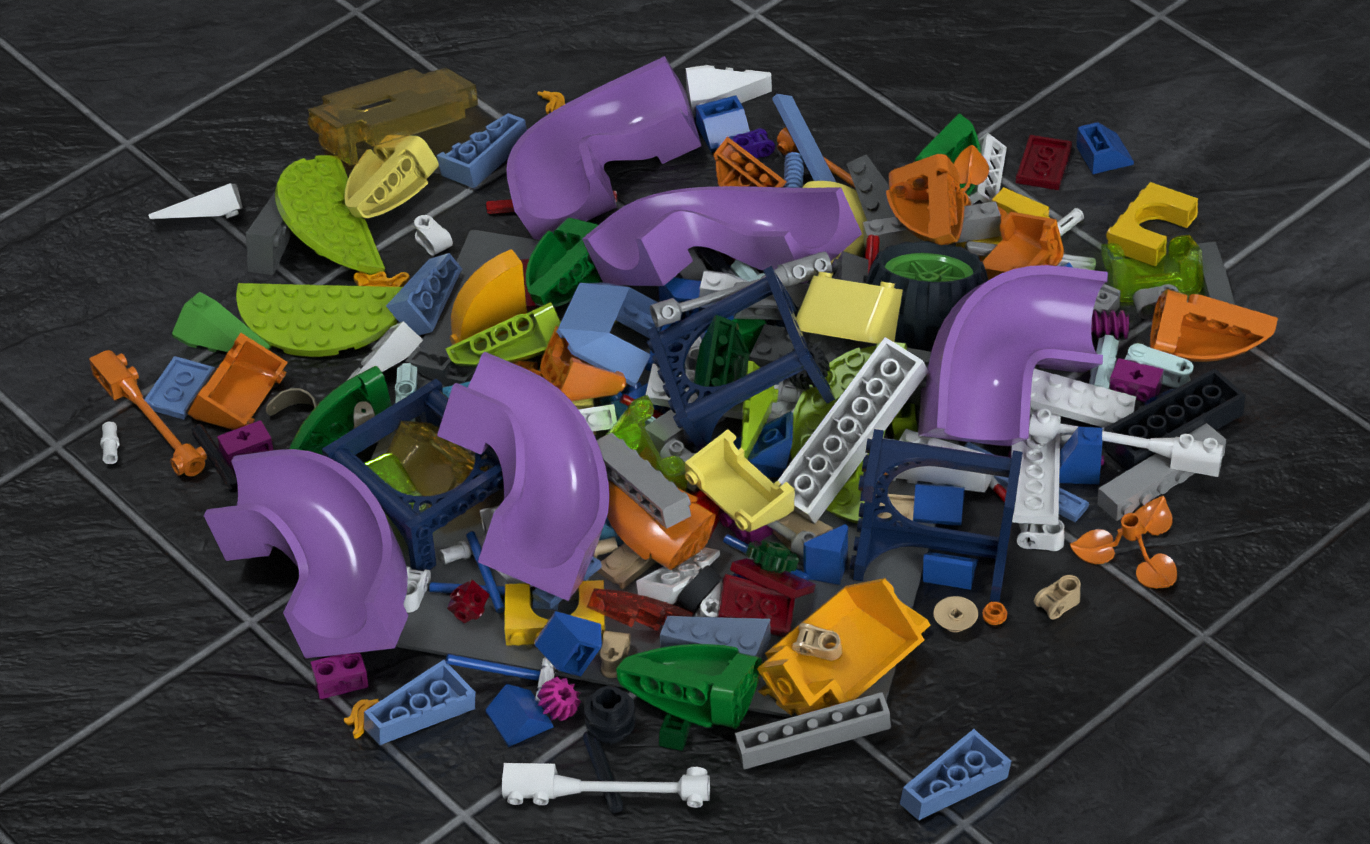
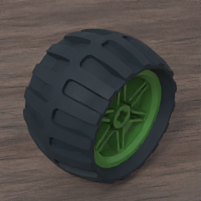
[866,241,988,352]

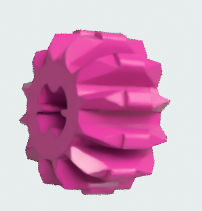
[537,677,581,721]

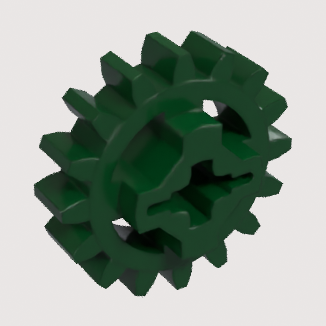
[745,540,800,573]

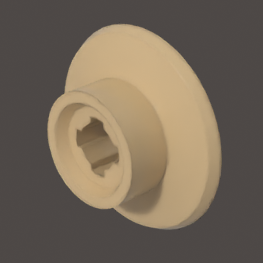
[934,596,978,632]

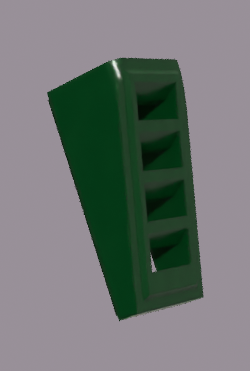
[659,713,692,750]

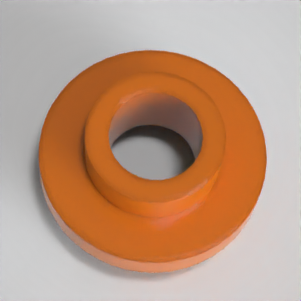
[982,602,1007,625]

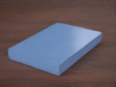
[144,356,216,420]

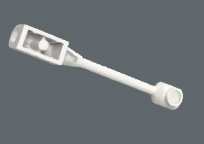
[1029,408,1224,477]
[502,763,710,808]

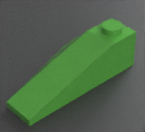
[172,292,270,352]

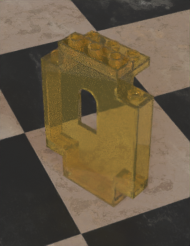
[308,67,478,165]

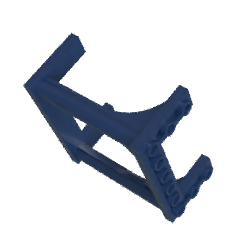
[647,266,835,453]
[322,379,504,571]
[850,429,1023,602]

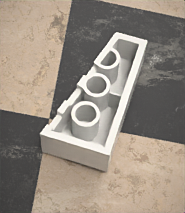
[887,429,994,492]

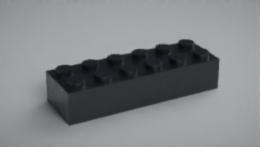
[1103,368,1246,471]

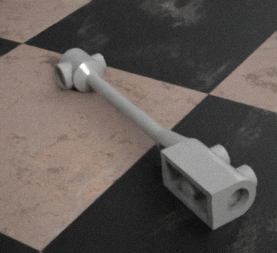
[650,251,832,327]
[658,440,816,564]

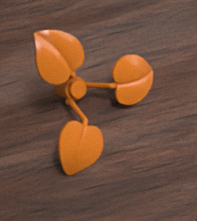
[953,145,1008,236]
[1070,496,1177,588]

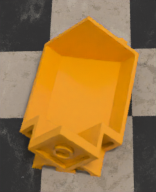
[757,578,931,715]

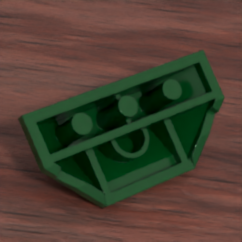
[693,315,750,396]

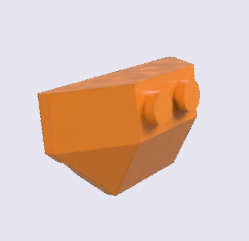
[714,137,787,188]

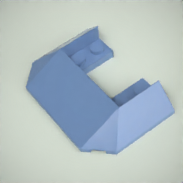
[556,283,661,387]

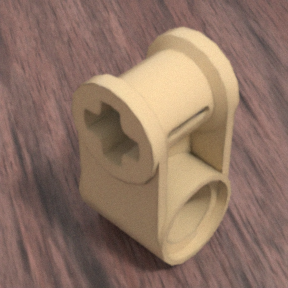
[1034,575,1080,620]
[792,623,842,661]
[600,631,631,678]

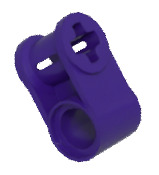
[733,128,775,159]

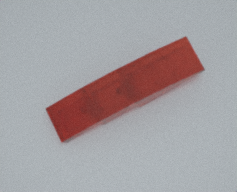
[587,588,693,631]

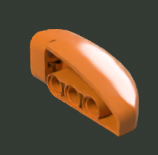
[886,154,965,245]
[1150,289,1278,362]
[607,480,716,570]

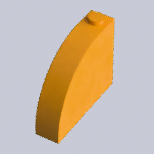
[450,249,528,345]

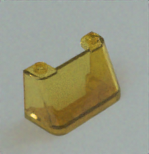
[378,421,488,508]

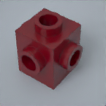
[447,579,490,623]

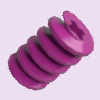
[1091,310,1129,339]

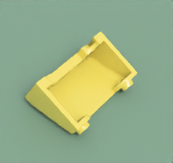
[796,272,903,344]
[685,429,795,532]

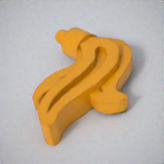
[537,90,565,114]
[344,699,379,739]

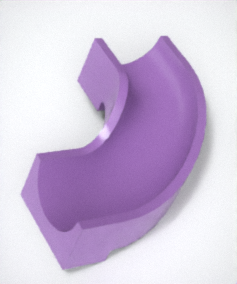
[506,56,701,240]
[582,186,862,286]
[918,265,1108,447]
[437,351,609,601]
[204,449,408,659]

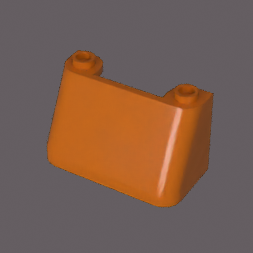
[980,212,1064,280]
[540,326,626,401]
[187,333,288,430]

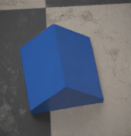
[750,411,793,469]
[913,483,965,525]
[803,524,848,585]
[923,552,978,590]
[486,684,553,747]

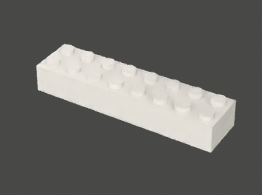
[778,337,929,524]

